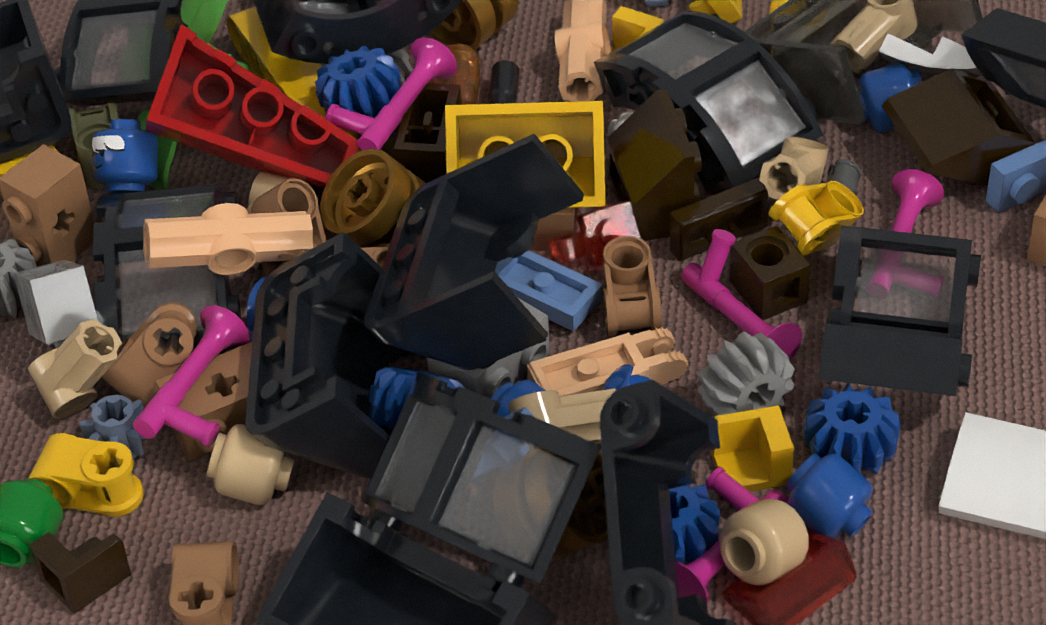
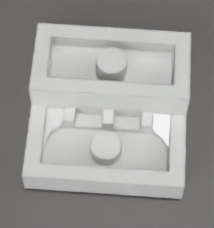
[879,33,982,76]
[939,412,1046,539]

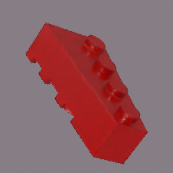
[146,24,359,194]

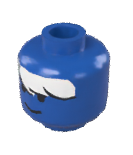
[91,119,158,194]

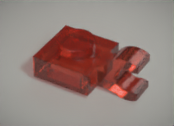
[546,200,641,266]

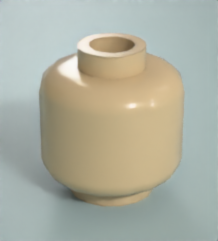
[207,424,295,505]
[719,498,809,585]

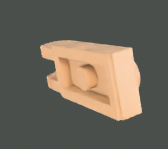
[527,327,689,396]

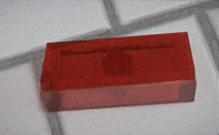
[722,531,857,625]

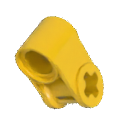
[769,181,864,255]
[28,433,144,517]

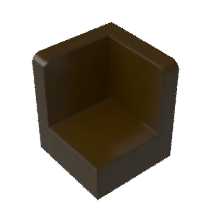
[30,532,131,615]

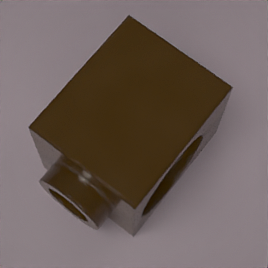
[729,226,810,320]

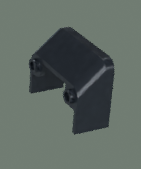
[364,133,584,370]

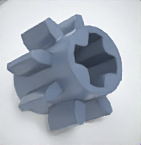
[80,395,148,464]

